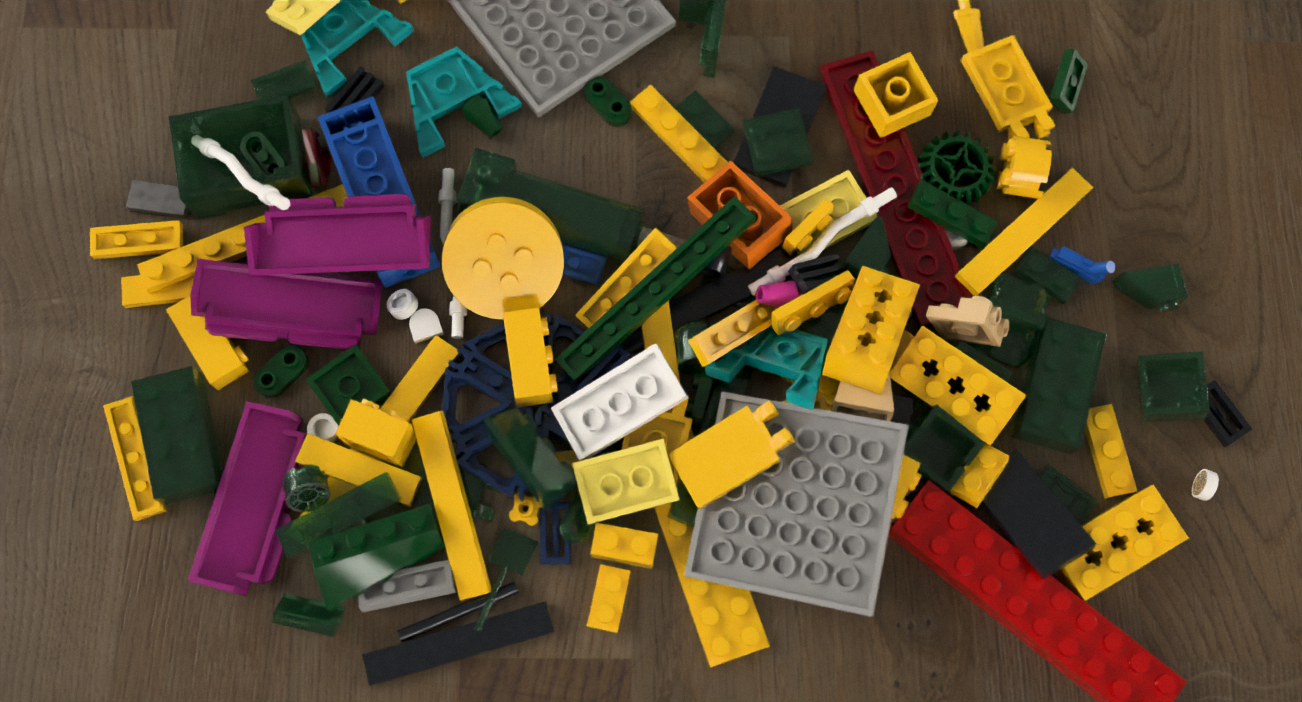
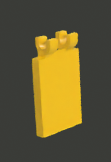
[961,35,1055,139]
[621,395,693,510]
[668,401,796,509]

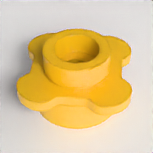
[509,492,543,526]

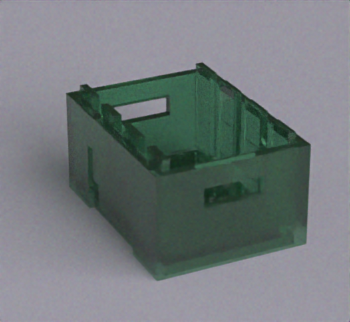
[169,95,313,219]

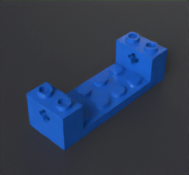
[318,96,441,288]

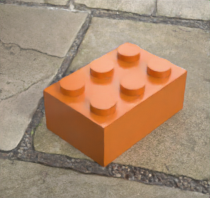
[687,161,792,270]

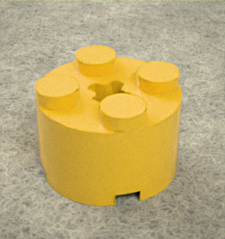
[996,136,1052,199]

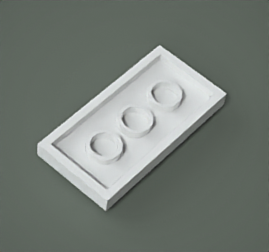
[551,343,688,461]

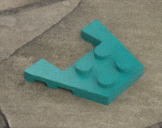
[301,0,414,98]
[406,46,522,158]
[705,325,828,410]

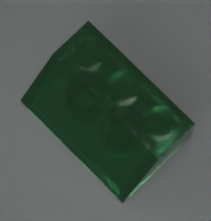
[484,408,575,510]

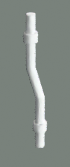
[191,135,290,210]
[438,168,467,339]
[748,187,897,296]

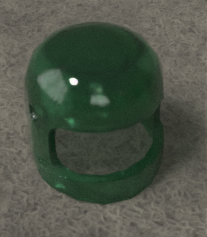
[674,320,721,375]

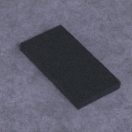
[733,66,826,188]
[981,450,1096,580]

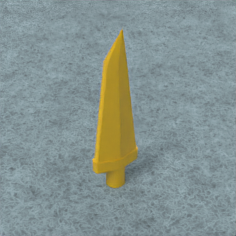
[953,0,984,53]

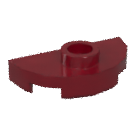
[302,128,331,187]

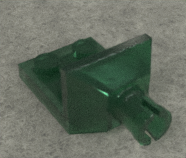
[678,0,726,78]

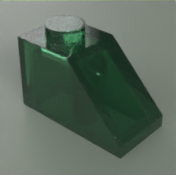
[844,215,891,280]
[1112,264,1188,312]

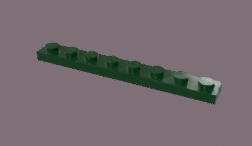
[555,196,756,383]

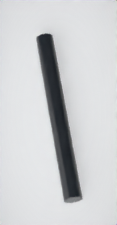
[397,581,519,642]

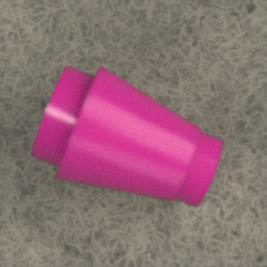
[756,281,802,308]

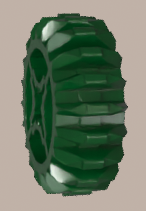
[918,130,996,205]

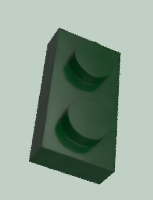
[1050,49,1088,114]

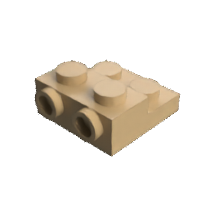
[926,296,1009,347]

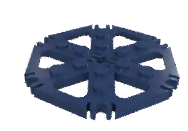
[442,313,624,502]

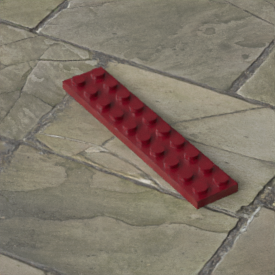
[819,50,972,329]

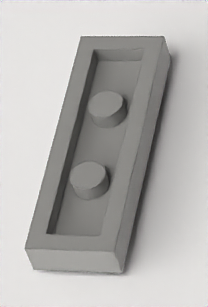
[358,560,455,613]

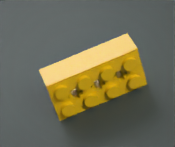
[822,266,920,395]
[889,326,1026,446]
[1055,484,1189,601]

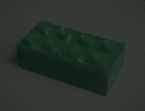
[1011,317,1107,454]
[131,366,223,505]

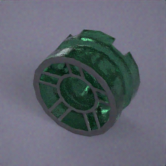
[282,464,331,512]

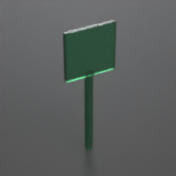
[475,528,538,631]

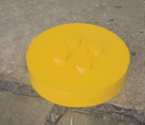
[442,197,564,320]

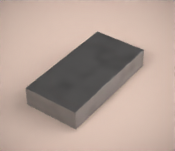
[126,180,193,219]

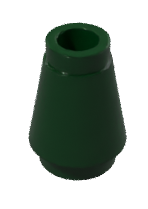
[462,95,503,139]

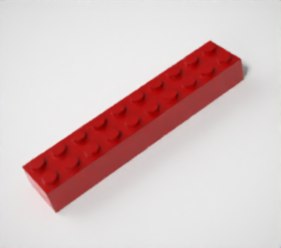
[889,480,1187,702]

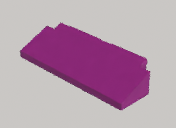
[244,194,431,275]
[190,259,382,350]
[188,401,309,596]

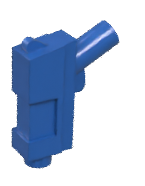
[1048,246,1115,285]

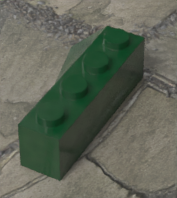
[308,503,445,613]

